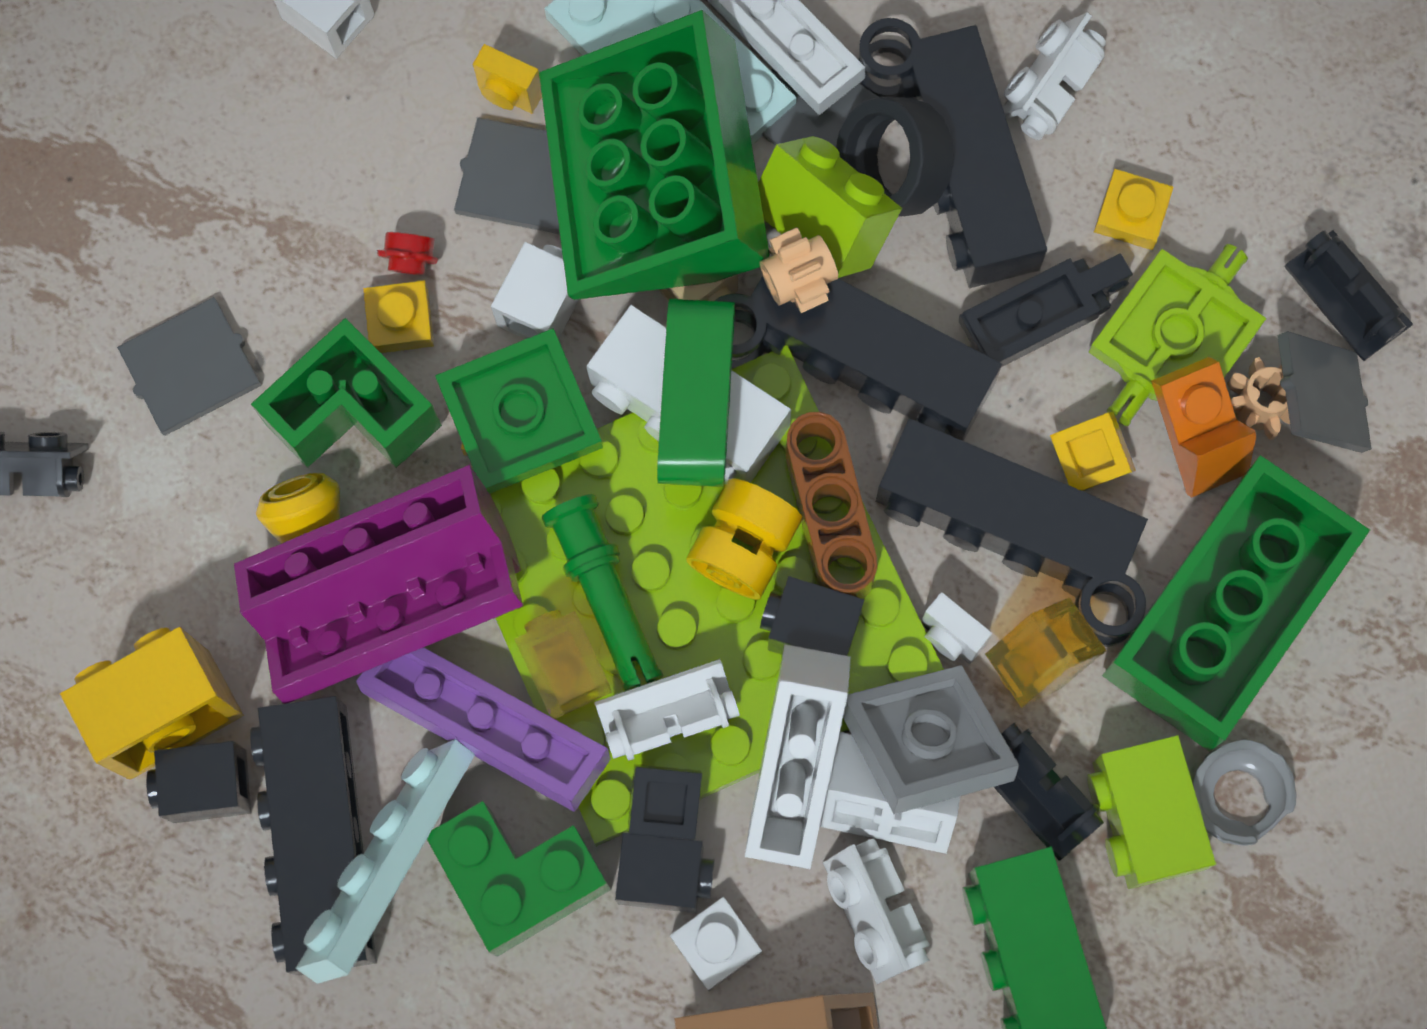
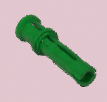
[542,494,664,692]

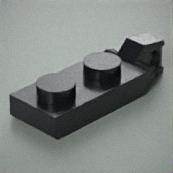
[959,253,1133,367]

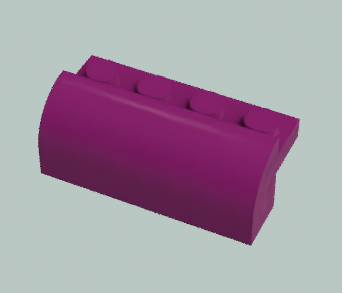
[234,465,523,704]

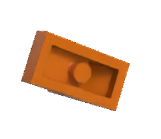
[1151,357,1257,498]

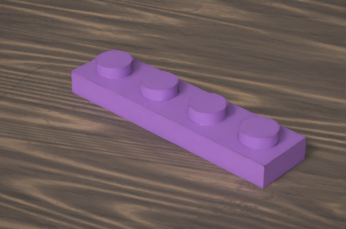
[356,647,611,812]

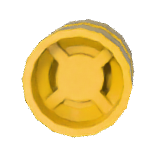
[686,478,802,600]

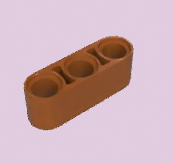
[786,412,877,599]

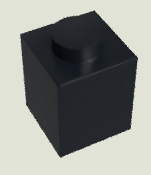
[760,576,864,656]
[146,741,251,823]
[615,833,715,913]

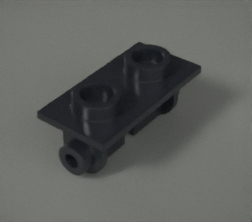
[1284,230,1413,362]
[0,431,89,497]
[994,722,1104,862]

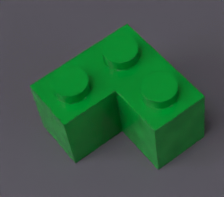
[251,318,442,468]
[427,801,611,957]

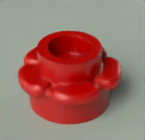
[377,232,438,275]

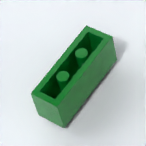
[962,847,1107,1029]

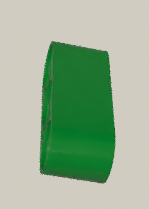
[657,299,735,487]

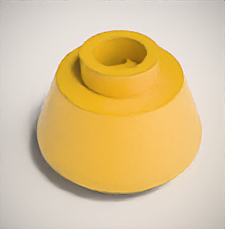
[256,472,340,544]

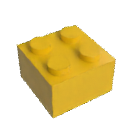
[60,626,244,780]

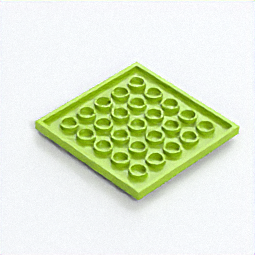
[490,345,944,847]

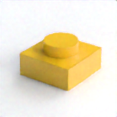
[473,44,542,114]
[1094,169,1174,250]
[363,280,434,353]
[1050,411,1136,491]

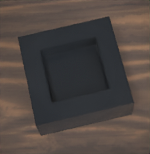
[627,764,702,840]

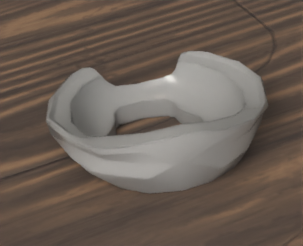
[1193,739,1297,846]

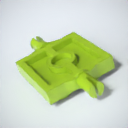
[1088,244,1267,426]

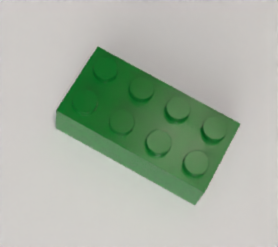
[1102,455,1370,752]

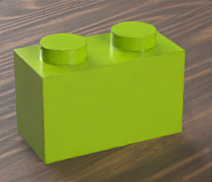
[758,136,902,278]
[1087,735,1216,890]

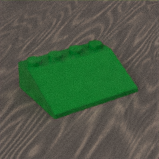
[539,10,770,300]

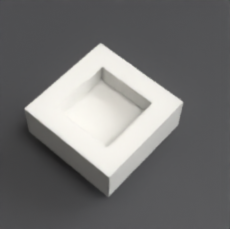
[921,592,993,664]
[670,897,762,991]

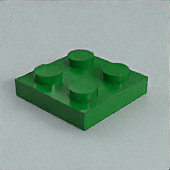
[435,328,603,494]

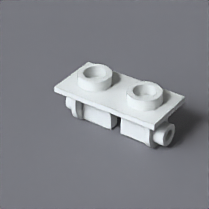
[1003,12,1106,140]
[594,659,740,761]
[823,838,930,984]

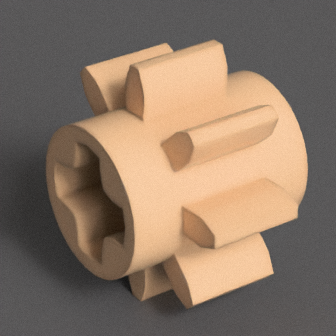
[760,227,838,313]
[1226,357,1290,440]

